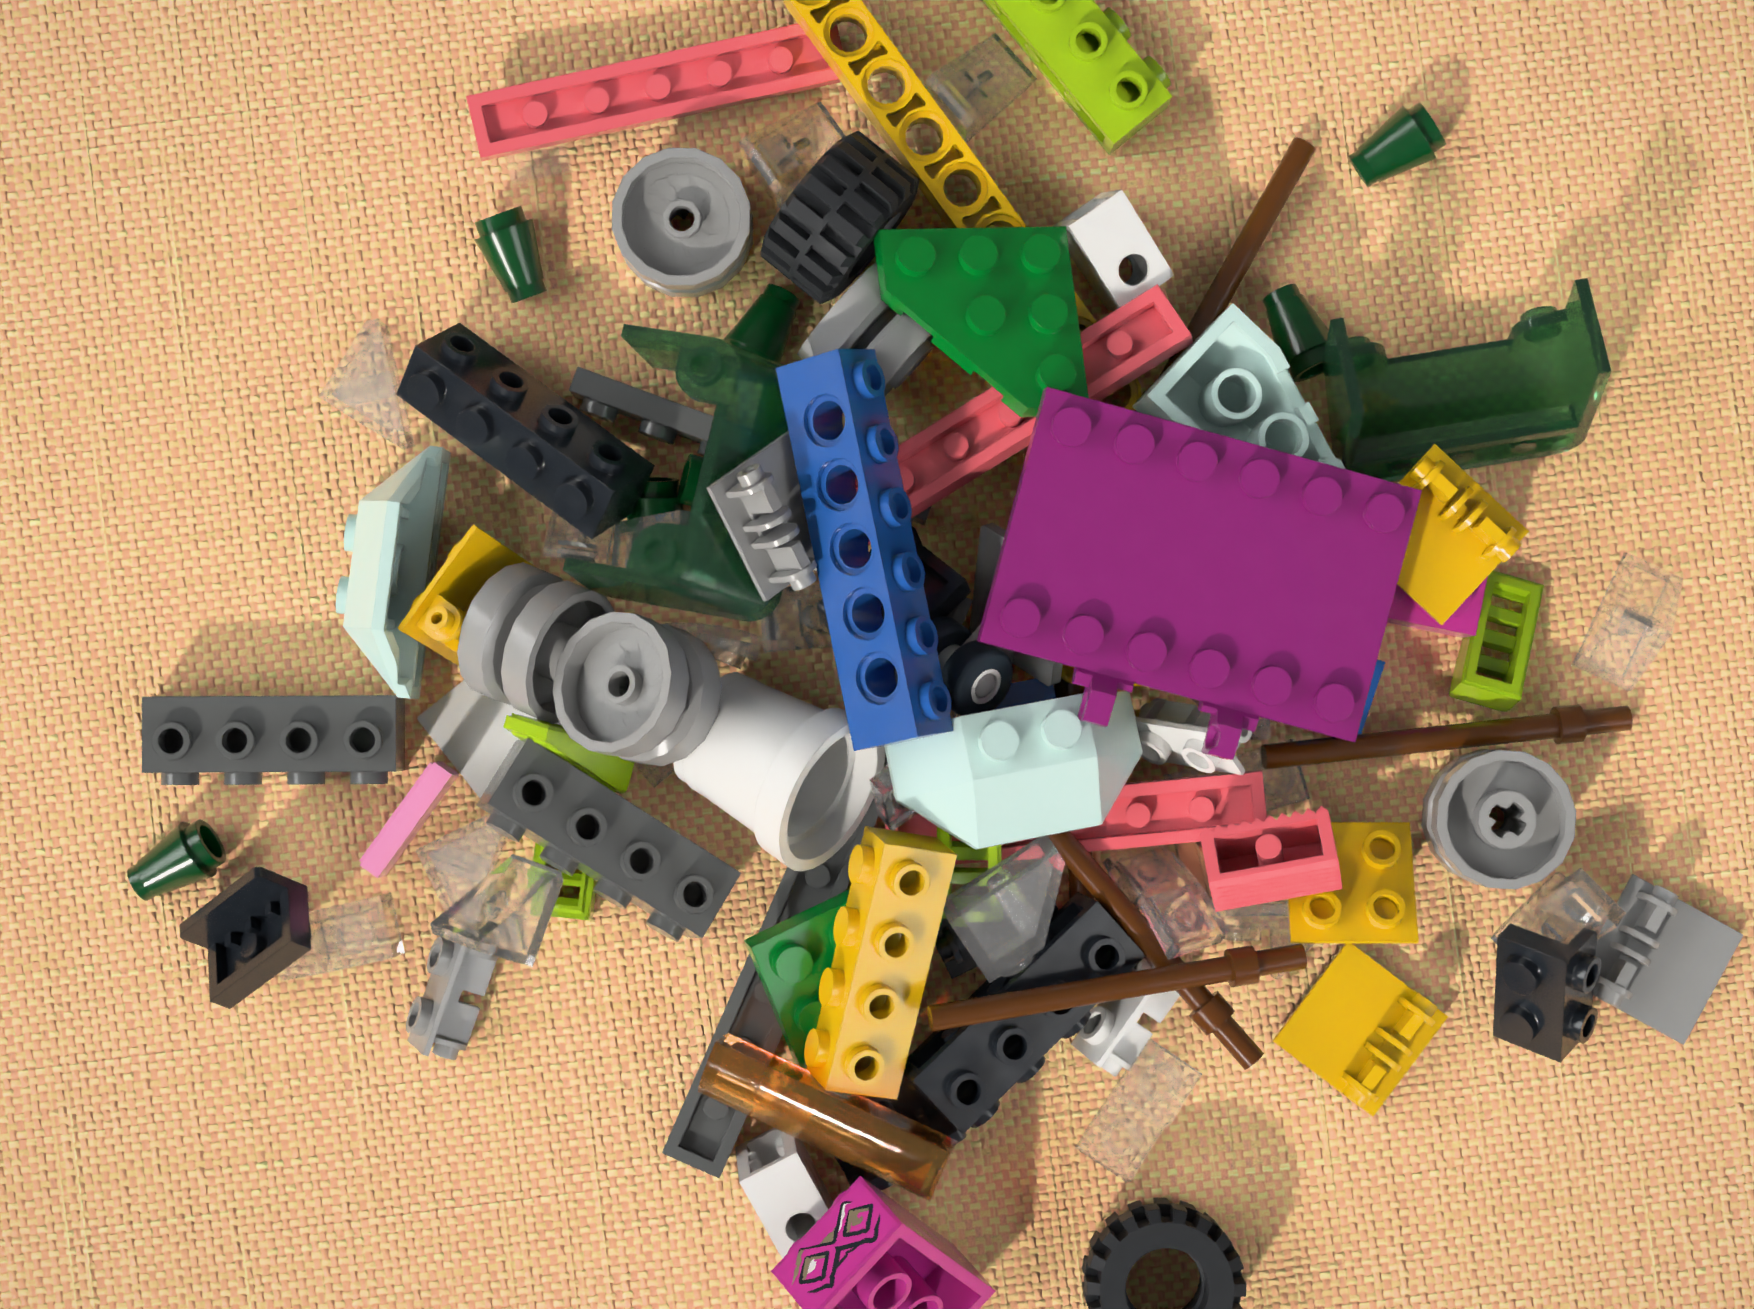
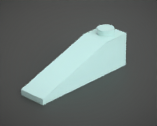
[1132,303,1345,469]

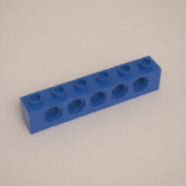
[776,349,953,751]

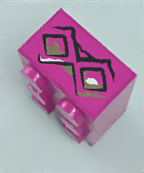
[771,1176,996,1309]

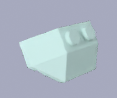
[336,446,451,699]
[884,691,1143,850]

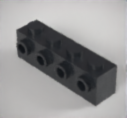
[396,323,655,540]
[903,892,1145,1134]

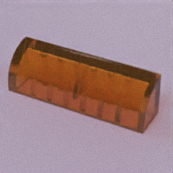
[698,1033,958,1202]

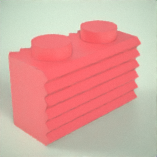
[1200,806,1342,912]

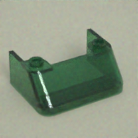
[1323,278,1612,482]
[563,324,788,622]

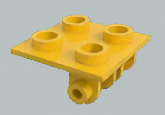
[1397,444,1529,625]
[397,524,537,666]
[1288,822,1419,943]
[1272,943,1448,1117]

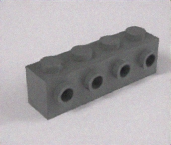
[142,695,405,785]
[476,738,741,942]

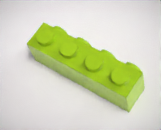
[982,0,1172,155]

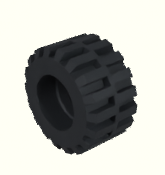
[760,131,919,304]
[1082,1198,1246,1309]

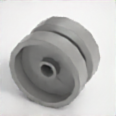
[612,148,753,297]
[797,262,934,396]
[457,562,615,724]
[553,612,722,766]
[1421,749,1576,890]

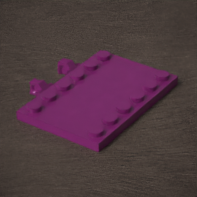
[977,387,1422,760]

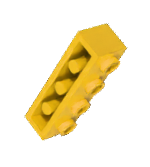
[804,826,957,1100]

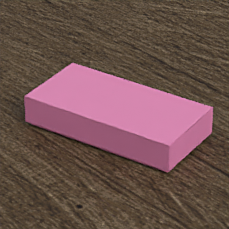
[359,761,460,878]

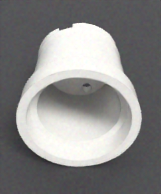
[673,672,885,871]

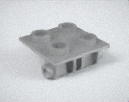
[707,431,817,601]
[1593,874,1743,1045]

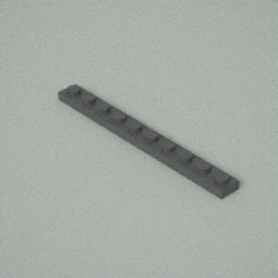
[662,597,973,1179]

